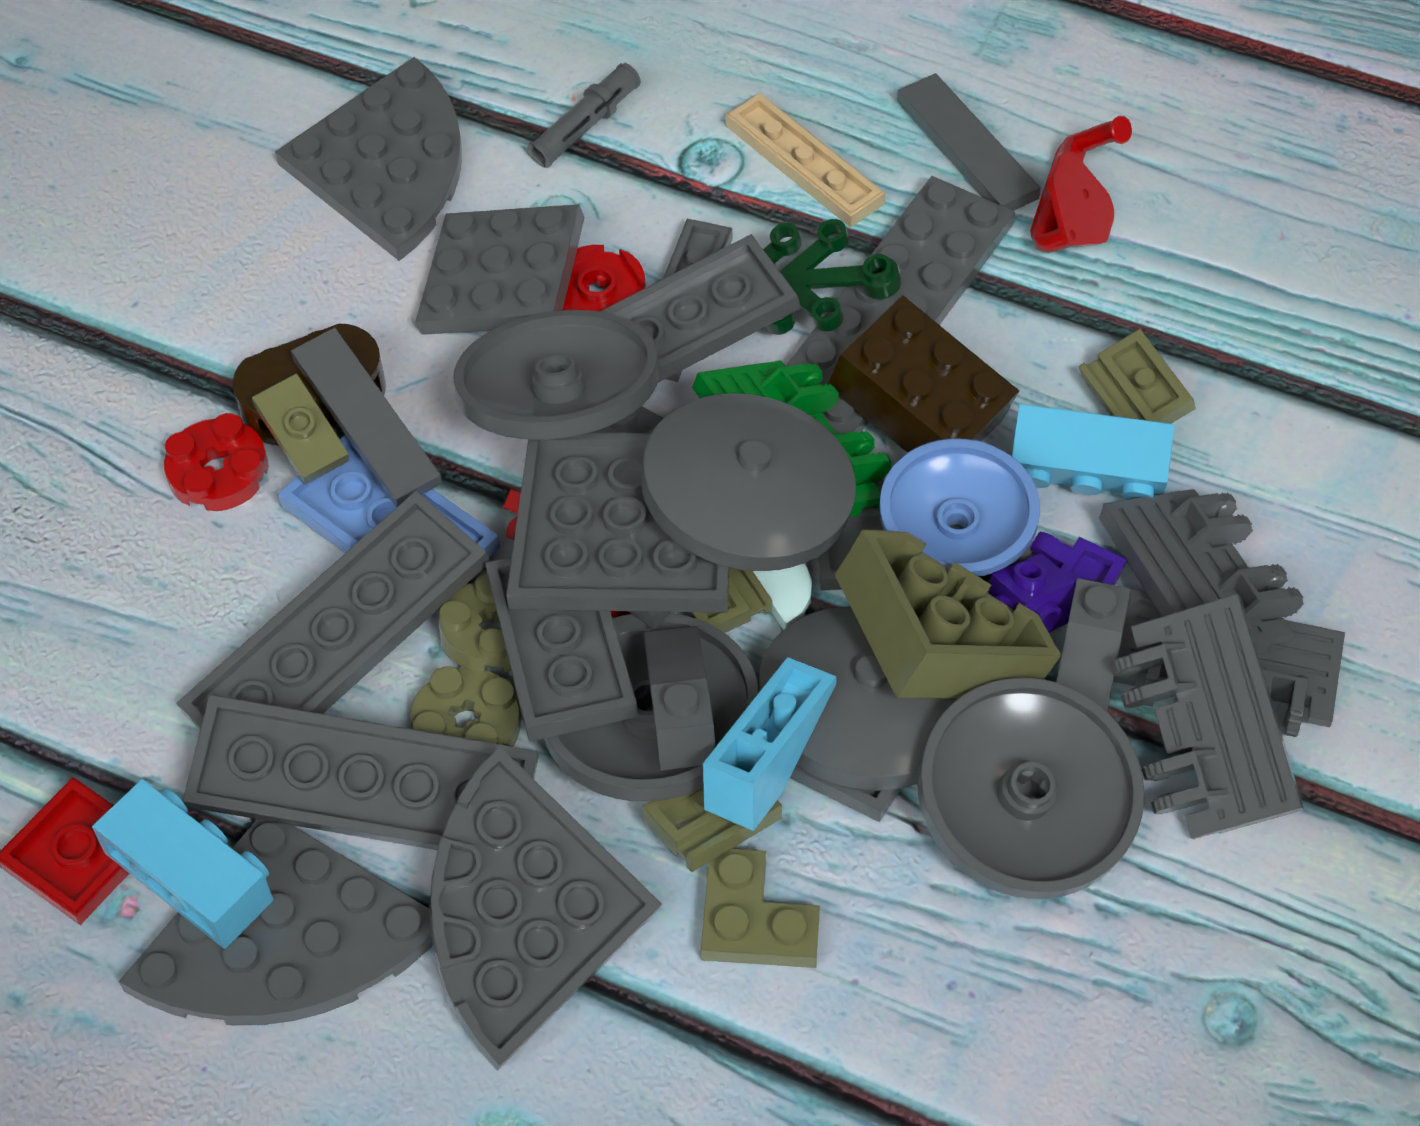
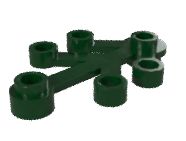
[763,219,901,335]

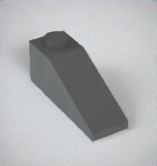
[1056,578,1131,711]
[644,626,715,771]

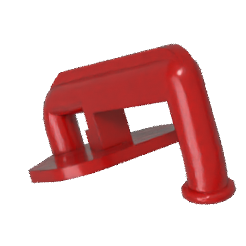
[1030,116,1132,253]

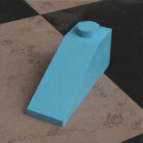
[703,657,836,831]

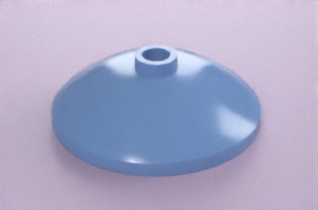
[879,439,1040,576]

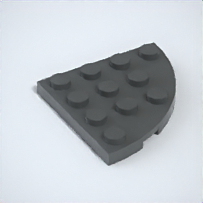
[275,57,462,261]
[429,746,662,1071]
[119,819,433,1026]

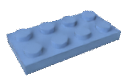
[278,435,501,558]

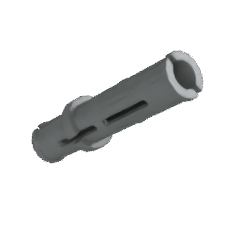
[528,63,641,168]

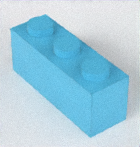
[1012,404,1175,499]
[92,779,274,950]

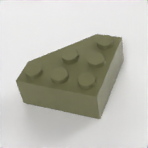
[835,530,1061,698]

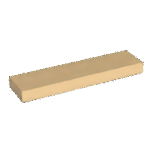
[725,93,885,228]

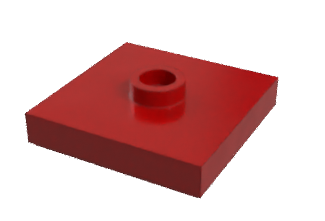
[0,777,129,926]

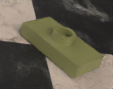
[252,373,349,485]

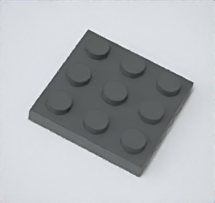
[415,204,585,334]

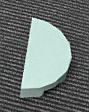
[753,563,812,630]

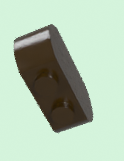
[233,323,386,446]

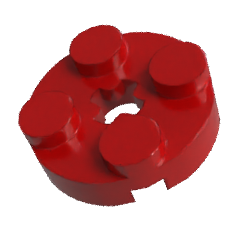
[563,244,646,312]
[164,413,269,511]

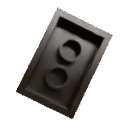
[827,295,1019,453]

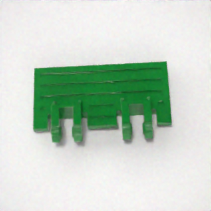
[692,360,892,518]

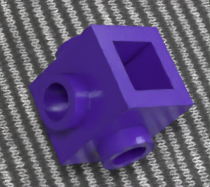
[989,553,1076,633]

